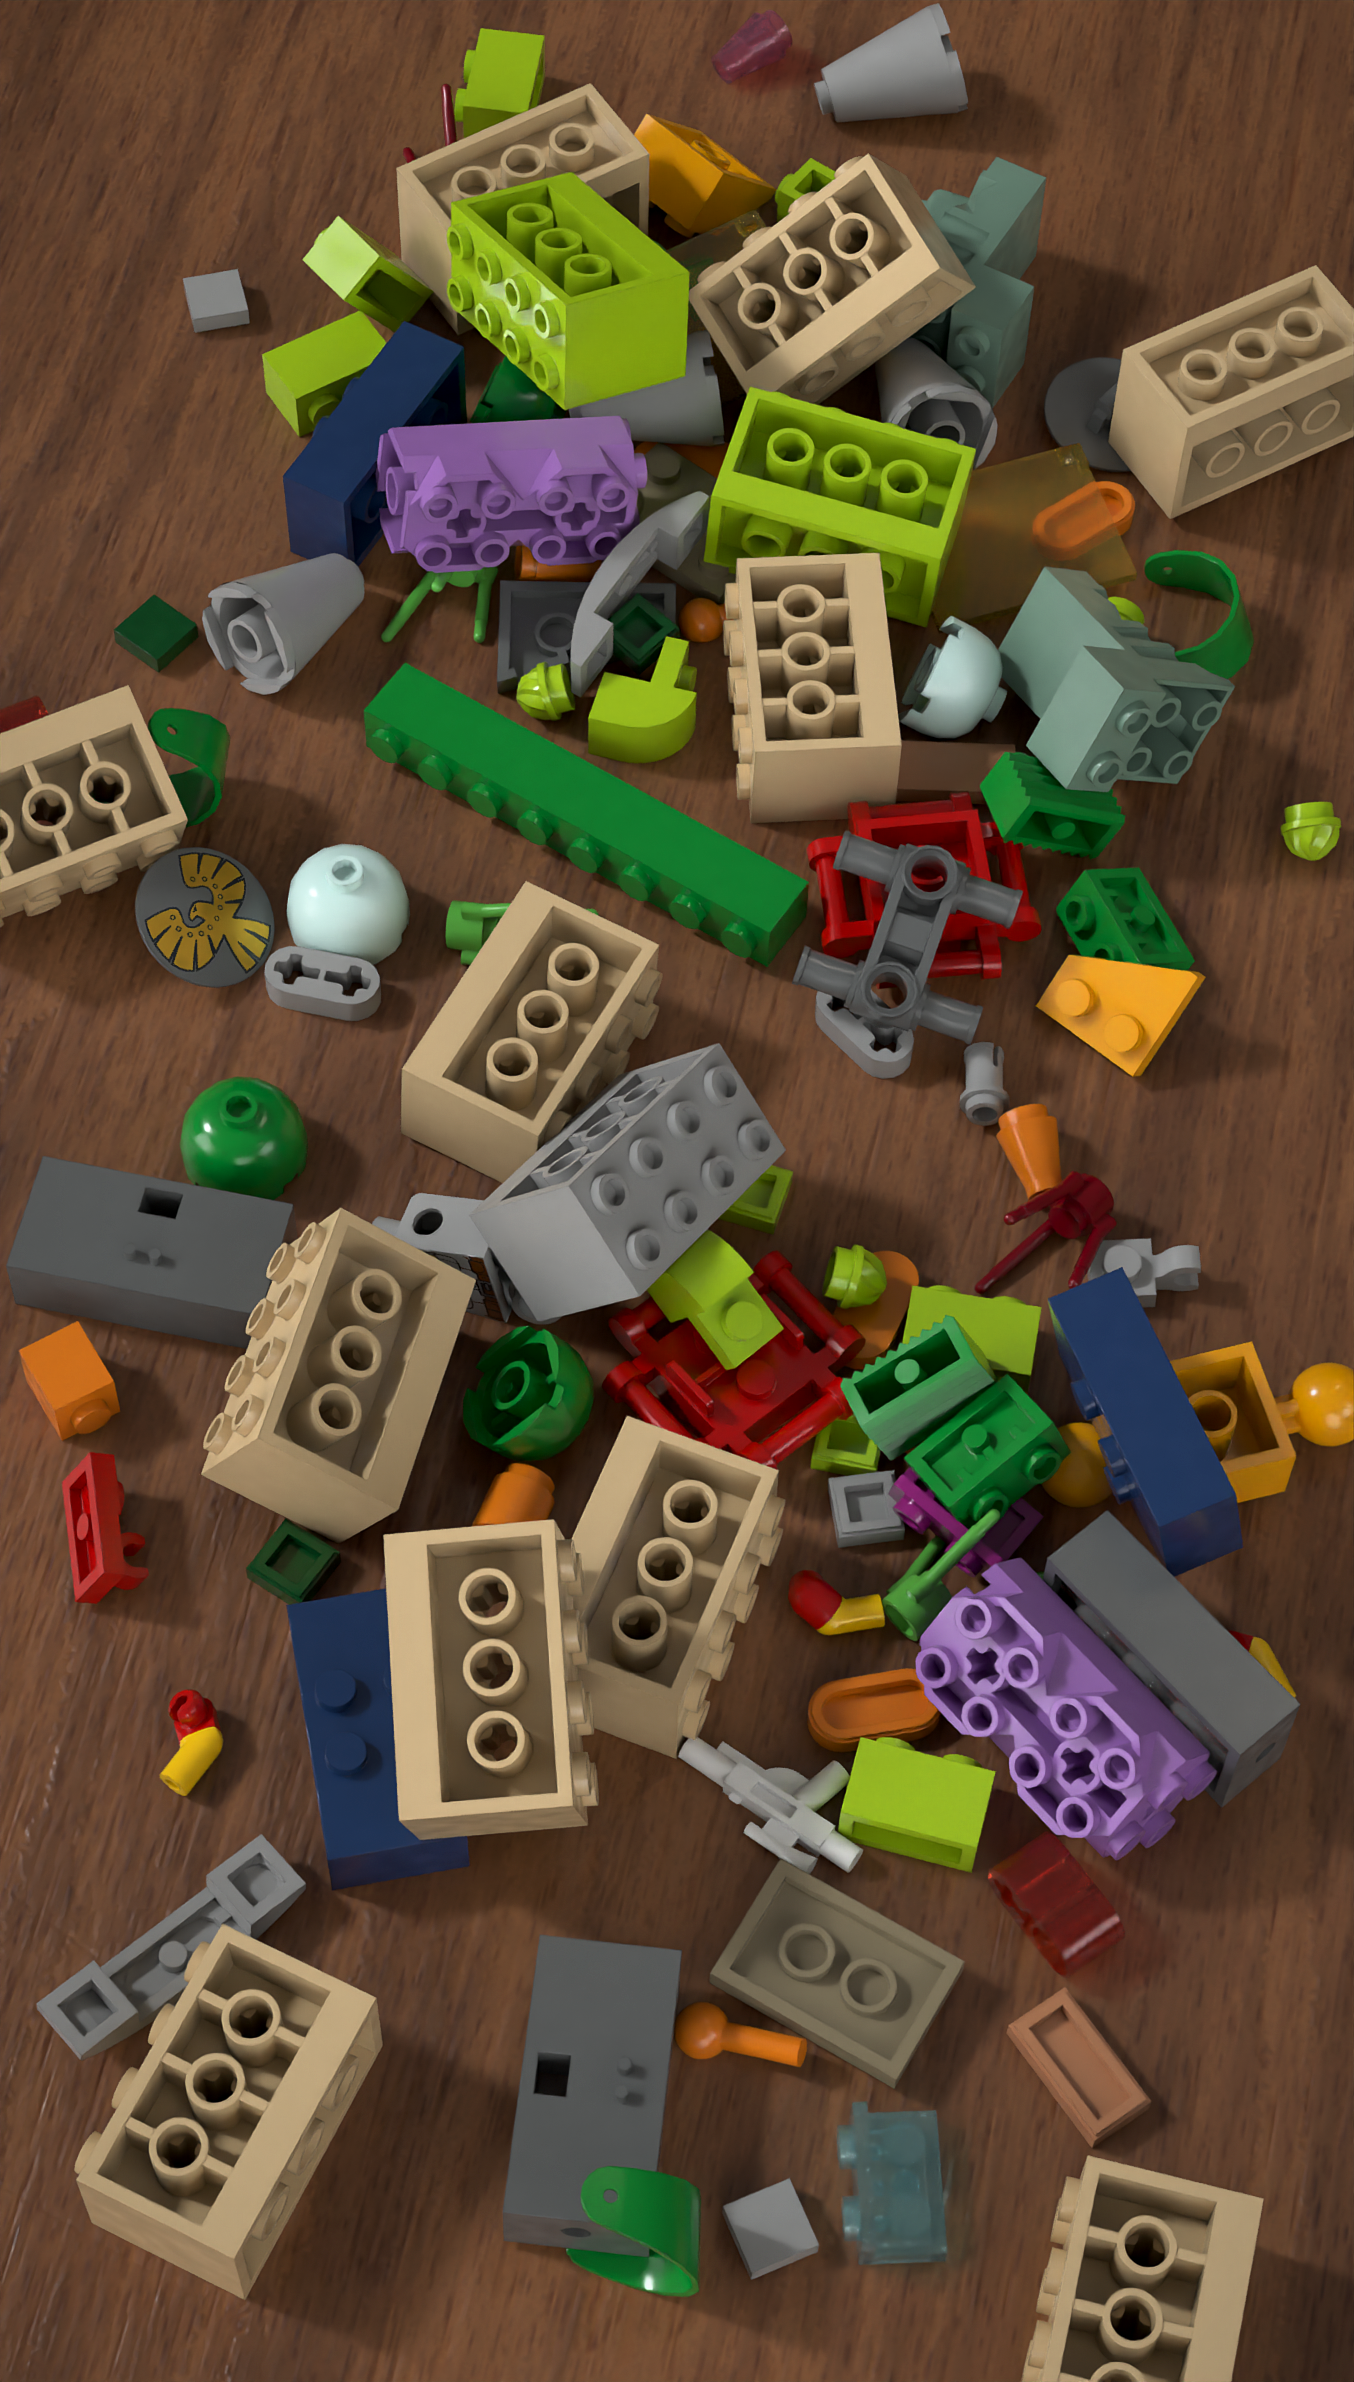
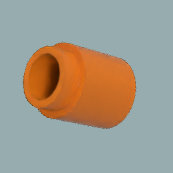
[471,1463,555,1527]

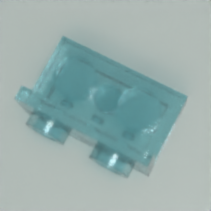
[837,2101,948,2265]

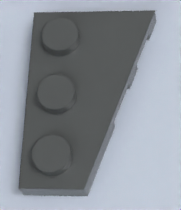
[497,581,676,694]

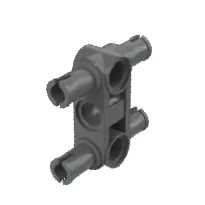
[792,830,1023,1045]

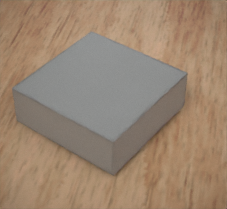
[183,269,250,333]
[828,1470,905,1548]
[722,2178,819,2280]

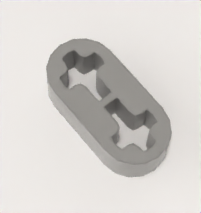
[264,946,381,1021]
[815,990,914,1079]

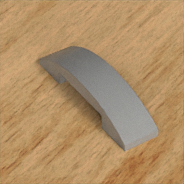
[571,491,710,697]
[36,1834,306,2061]

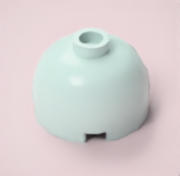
[898,616,1007,739]
[287,844,410,965]

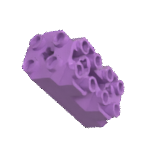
[376,416,647,573]
[915,1557,1217,1860]

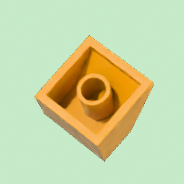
[634,114,777,238]

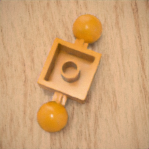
[1041,1342,1354,1508]

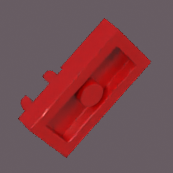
[62,1452,149,1604]

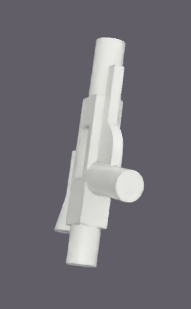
[678,1737,863,1874]

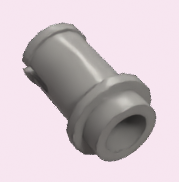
[959,1042,1010,1126]

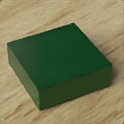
[607,593,680,676]
[114,595,199,673]
[246,1519,341,1605]

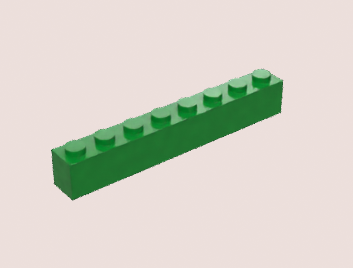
[364,663,809,967]

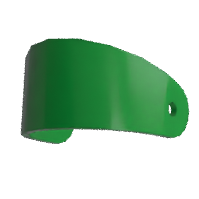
[1144,550,1254,679]
[94,708,231,828]
[565,2166,701,2297]

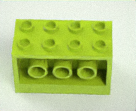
[447,172,690,410]
[703,386,976,628]

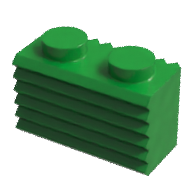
[979,752,1126,860]
[840,1315,998,1461]

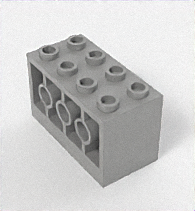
[469,1043,786,1322]

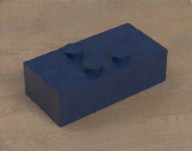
[283,321,467,567]
[1047,1267,1243,1577]
[286,1588,470,1890]

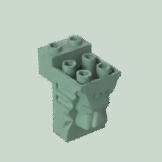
[910,157,1046,408]
[998,566,1235,792]

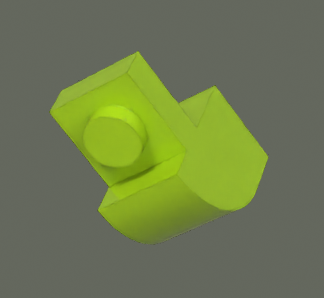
[588,636,697,763]
[647,1229,784,1370]

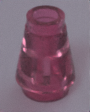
[711,10,793,84]

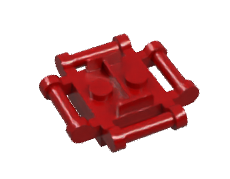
[806,792,1042,989]
[602,1250,866,1470]

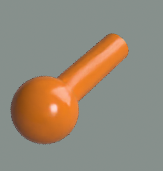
[678,598,734,643]
[674,2002,807,2067]

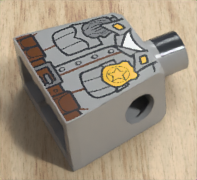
[372,1193,512,1323]

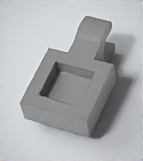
[1087,1238,1201,1307]

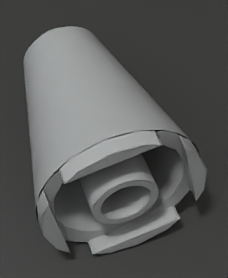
[814,3,968,122]
[569,330,725,447]
[875,337,998,470]
[202,553,364,695]

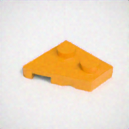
[1036,955,1206,1077]

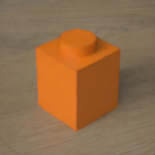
[19,1321,121,1441]

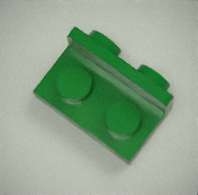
[1056,867,1195,970]
[904,1374,1071,1530]

